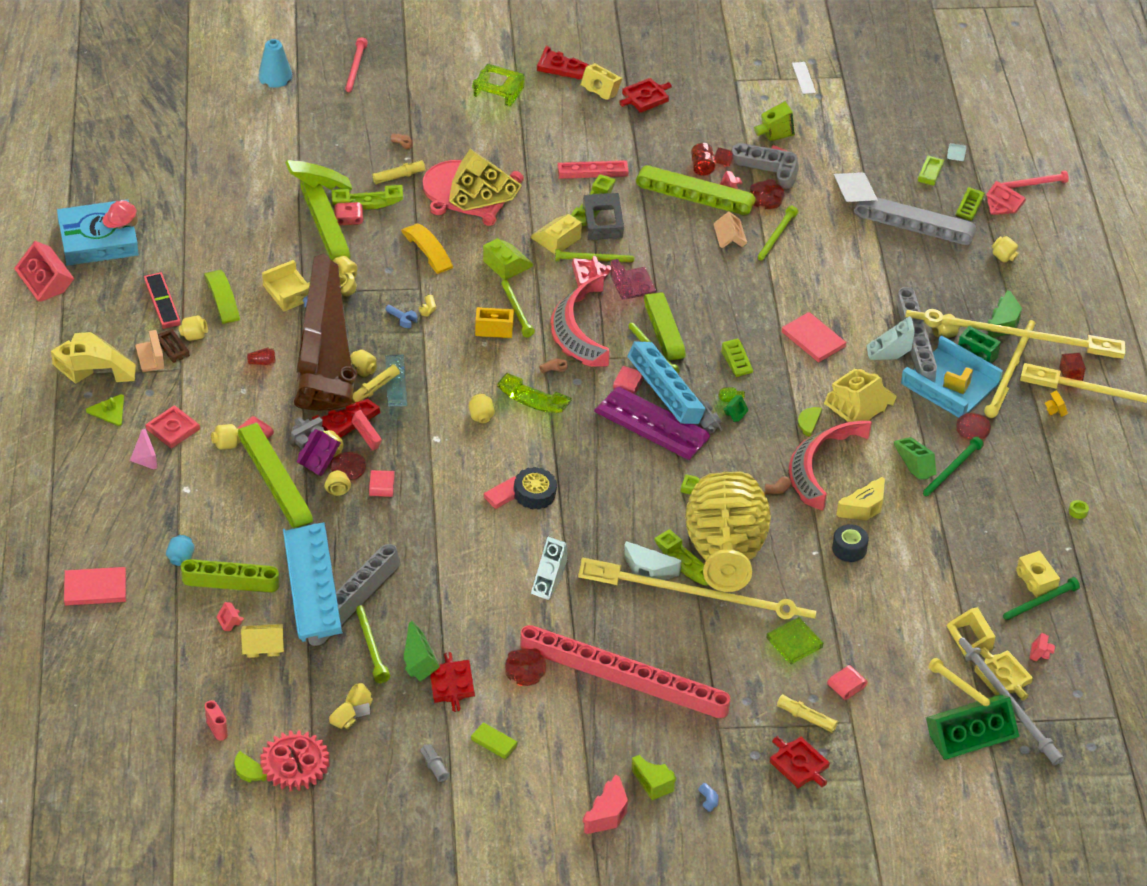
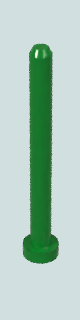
[1003,577,1080,620]

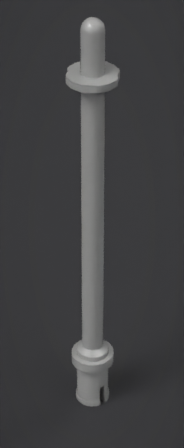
[959,638,1064,766]

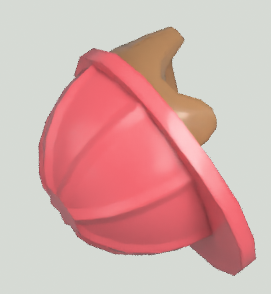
[103,200,138,229]

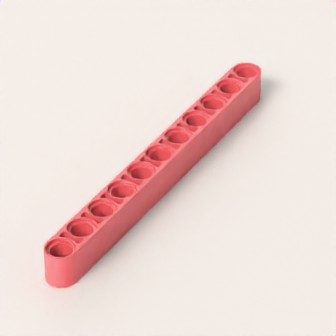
[520,625,730,718]

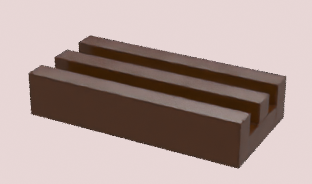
[157,329,190,363]

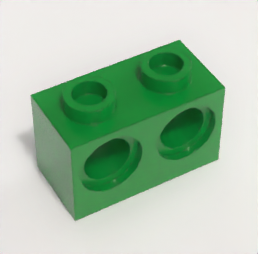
[958,326,1001,364]

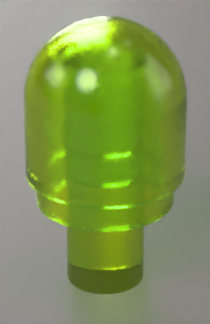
[718,387,745,402]

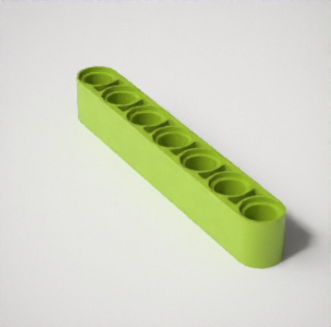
[635,165,756,215]
[300,180,350,261]
[238,423,313,529]

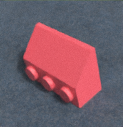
[14,241,74,302]

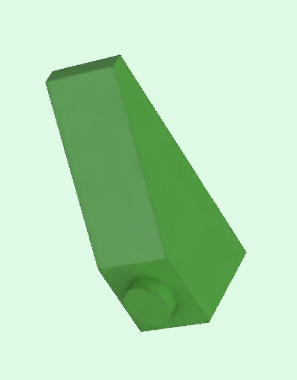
[894,437,937,480]
[404,621,440,682]

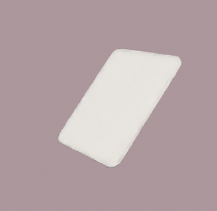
[353,703,370,718]

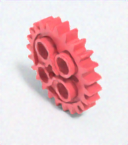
[260,730,329,791]

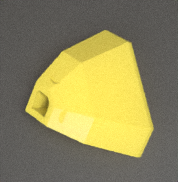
[449,149,522,211]
[70,332,136,382]

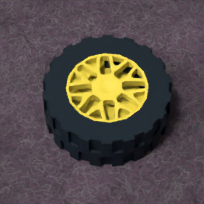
[514,467,557,510]

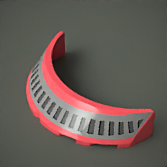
[551,274,609,367]
[789,421,872,511]

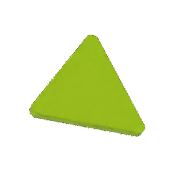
[86,394,124,426]

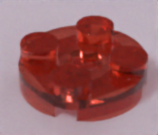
[750,179,784,210]
[505,648,546,686]

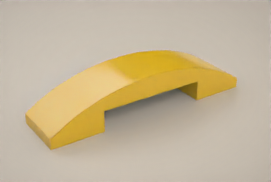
[401,223,453,274]

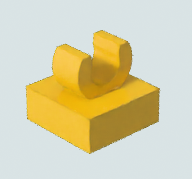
[1045,390,1068,417]

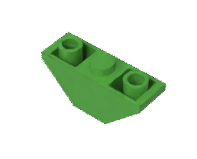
[988,290,1022,338]

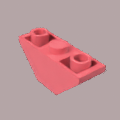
[583,775,628,834]

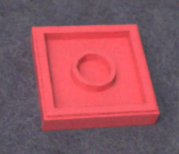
[145,405,200,449]

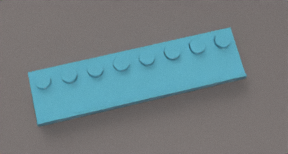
[283,522,342,642]

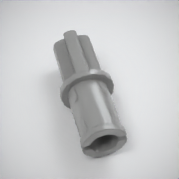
[421,744,450,782]

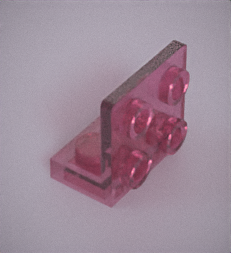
[610,259,656,300]

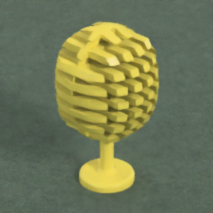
[685,471,771,592]

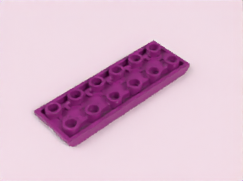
[594,387,710,460]

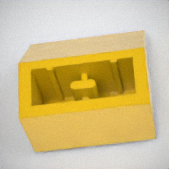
[475,307,515,338]

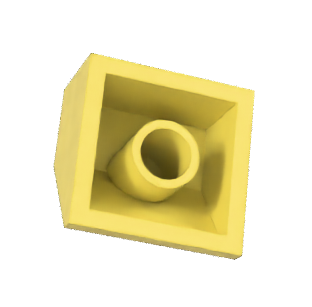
[531,214,582,254]
[241,624,284,658]

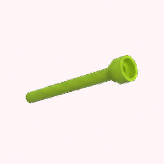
[356,605,391,683]

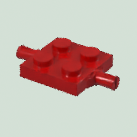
[619,78,672,113]
[430,652,475,712]
[770,736,830,789]

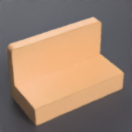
[713,211,747,248]
[136,330,164,372]

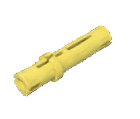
[372,160,425,185]
[352,364,400,404]
[777,694,838,733]

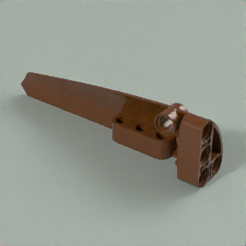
[294,253,357,411]

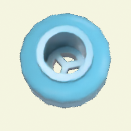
[166,535,195,566]

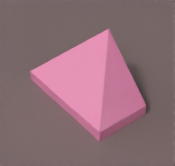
[130,429,157,469]

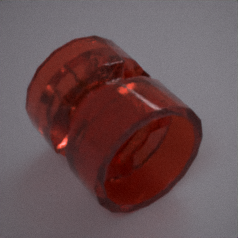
[691,143,716,176]

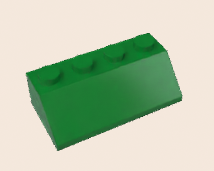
[926,695,1020,760]

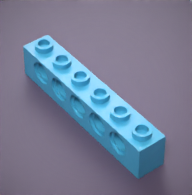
[627,341,706,424]

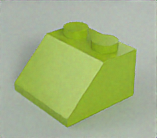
[483,238,534,280]

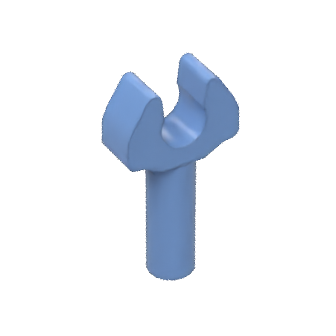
[386,305,418,328]

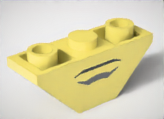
[836,477,885,521]

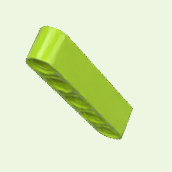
[644,292,686,361]
[181,559,280,593]

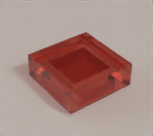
[713,147,733,166]

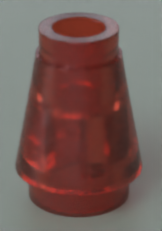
[247,347,276,366]

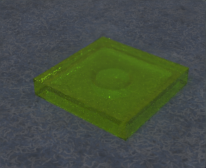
[766,617,824,664]

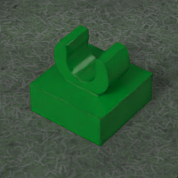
[723,395,749,422]

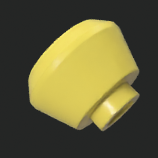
[339,273,357,296]
[324,471,351,496]
[346,683,372,707]
[329,702,356,729]

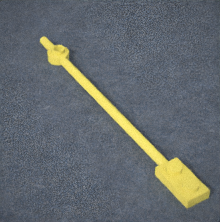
[905,309,1125,359]
[1020,363,1147,403]
[578,557,817,619]

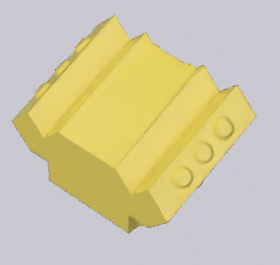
[824,369,897,422]

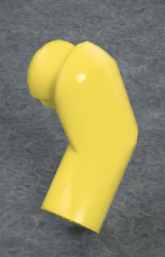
[418,295,436,317]

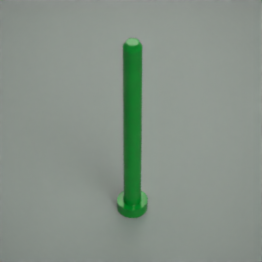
[923,437,984,496]

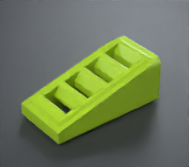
[955,187,985,221]
[721,339,753,377]

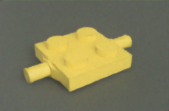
[974,647,1033,701]

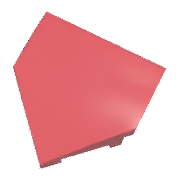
[986,181,1026,215]
[572,256,613,287]

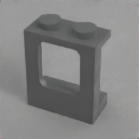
[583,193,624,240]

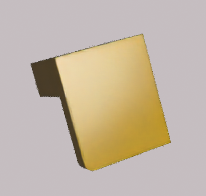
[943,367,973,394]

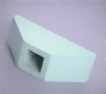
[866,316,914,360]
[531,537,567,600]
[624,541,681,580]

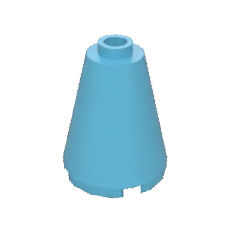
[258,39,292,87]

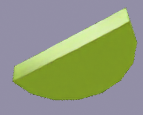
[798,407,822,437]
[234,751,267,782]

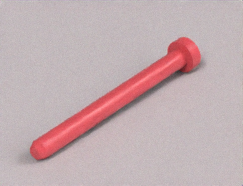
[345,38,368,92]
[1001,170,1069,189]

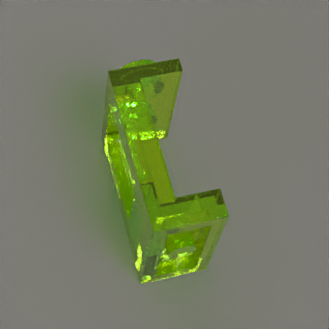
[472,63,525,107]

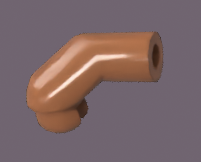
[391,133,413,149]
[539,358,568,374]
[765,476,791,494]

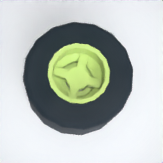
[832,524,869,562]

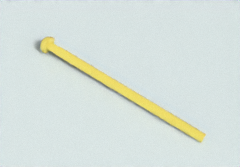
[984,320,1036,418]

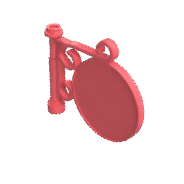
[423,160,524,226]

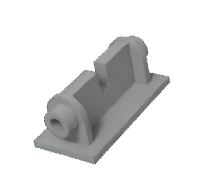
[698,396,722,434]

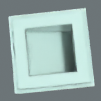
[947,143,966,161]

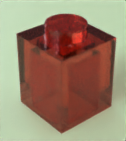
[1059,353,1086,381]

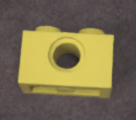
[581,63,622,100]
[1016,551,1060,597]

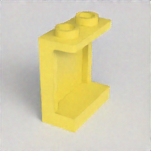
[262,260,310,311]

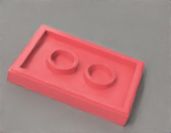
[782,312,846,363]
[64,567,126,606]

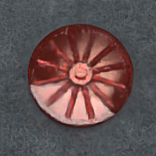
[956,413,991,440]
[331,452,366,480]

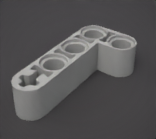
[732,143,799,189]

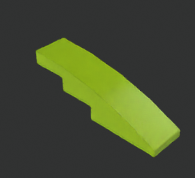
[285,160,353,191]

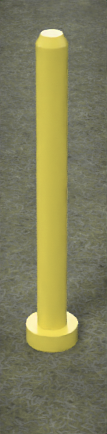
[929,658,990,706]

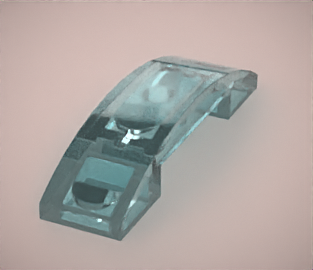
[385,355,407,407]

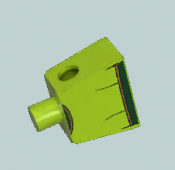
[754,101,795,141]

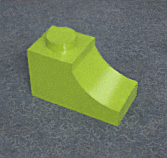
[631,754,676,801]

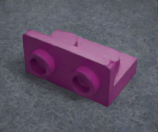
[296,429,341,476]

